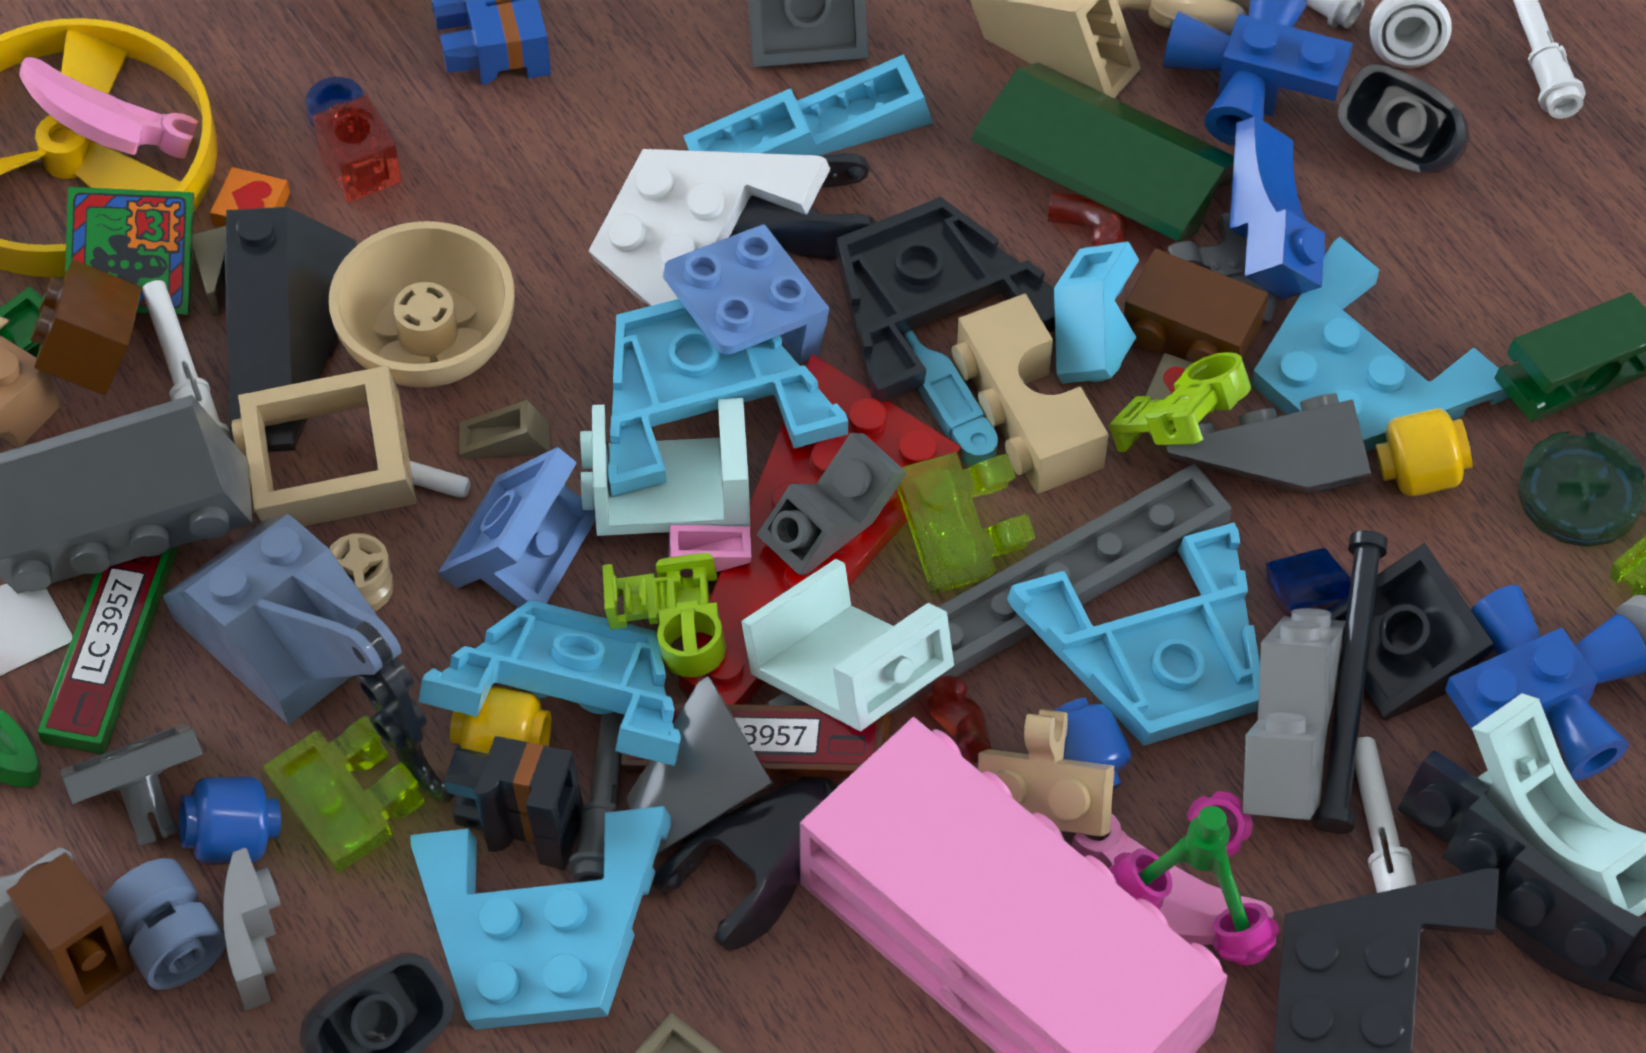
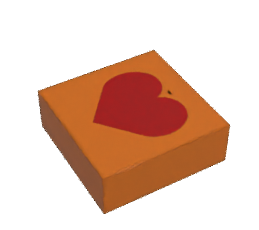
[210,167,290,227]

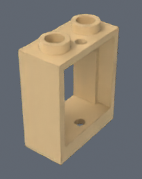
[232,365,417,527]

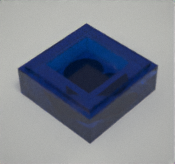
[1266,548,1350,612]

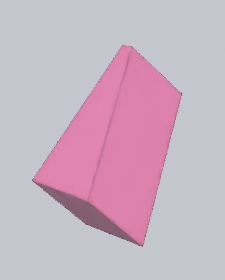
[668,525,751,577]

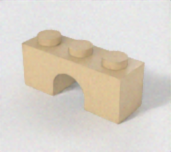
[952,293,1109,494]

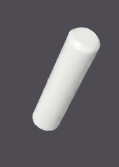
[377,461,471,499]

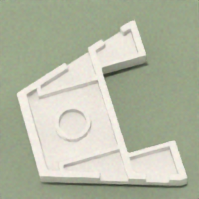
[589,149,830,306]

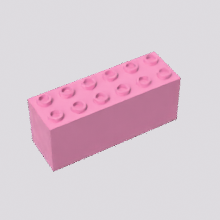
[800,717,1228,1053]

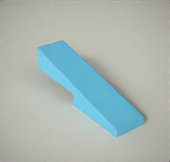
[683,54,933,156]

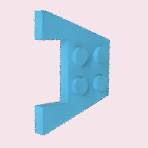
[1251,237,1509,452]
[608,299,848,497]
[1007,523,1260,746]
[418,600,681,766]
[410,806,671,1030]

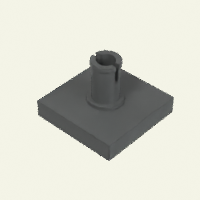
[748,0,869,67]
[60,722,203,845]

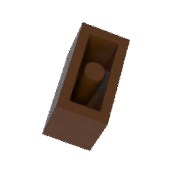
[1124,248,1268,363]
[30,259,142,396]
[6,852,135,1010]

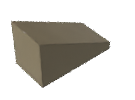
[192,226,226,316]
[460,400,551,458]

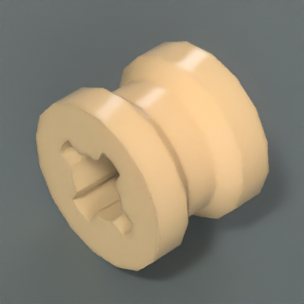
[329,533,394,611]

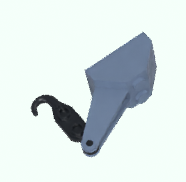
[163,514,455,802]

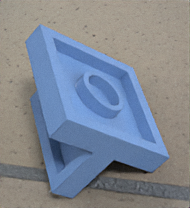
[437,447,596,608]

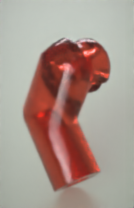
[1048,192,1128,246]
[927,676,991,763]

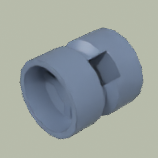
[103,858,226,989]

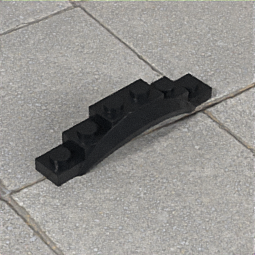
[1397,750,1646,1004]

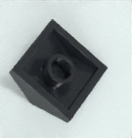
[1326,542,1496,720]

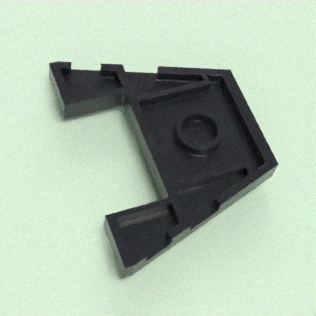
[835,197,1055,403]
[1274,868,1499,1053]

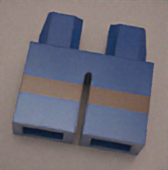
[431,0,551,85]

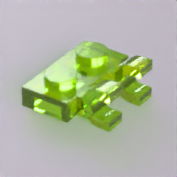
[897,452,1035,594]
[262,715,425,874]

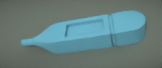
[904,331,998,468]

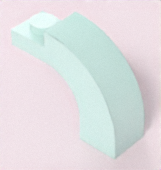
[1472,693,1646,917]

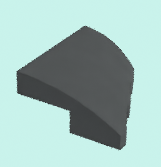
[626,676,774,856]

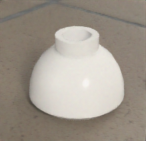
[1370,0,1452,68]

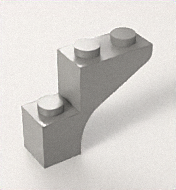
[1243,608,1346,820]

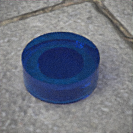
[306,77,367,135]

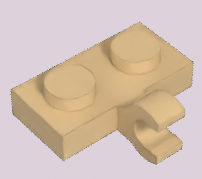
[978,709,1114,836]

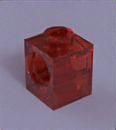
[312,95,402,203]

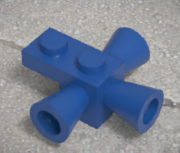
[1163,0,1353,146]
[1445,585,1646,781]

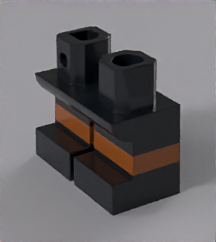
[444,736,583,870]

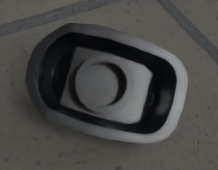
[1338,64,1470,173]
[299,952,454,1053]

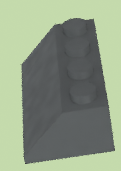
[0,395,253,594]

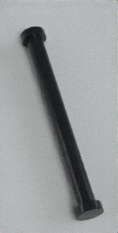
[1314,530,1388,834]

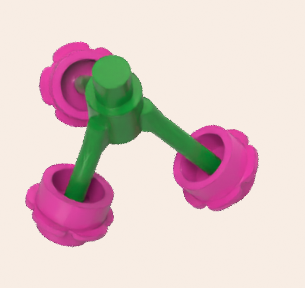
[1109,791,1280,965]

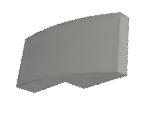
[223,848,281,1011]

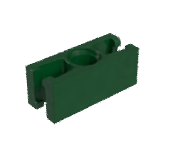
[1494,292,1646,423]

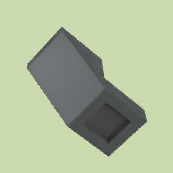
[756,433,907,575]

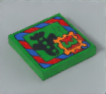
[65,187,194,315]

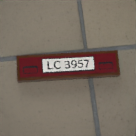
[621,704,890,778]

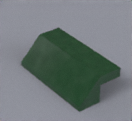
[970,62,1234,242]

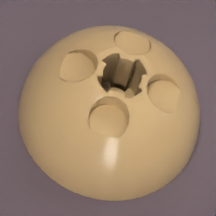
[329,221,515,388]

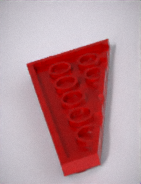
[678,354,962,705]

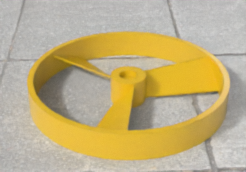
[0,18,217,277]

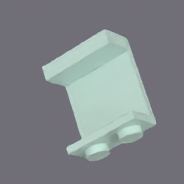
[580,398,750,536]
[741,559,954,731]

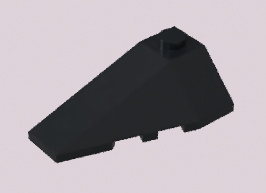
[225,207,357,452]

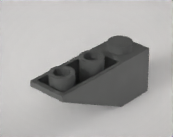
[1166,393,1371,495]

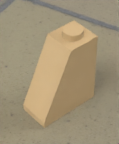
[970,0,1141,98]

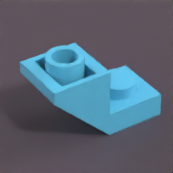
[1054,242,1139,384]

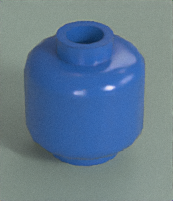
[1053,698,1132,790]
[179,776,281,865]

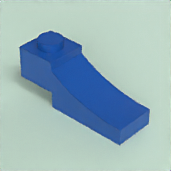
[1229,116,1325,299]

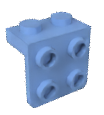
[663,224,829,364]

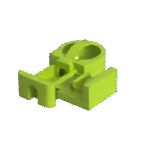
[1109,352,1251,452]
[602,553,726,677]

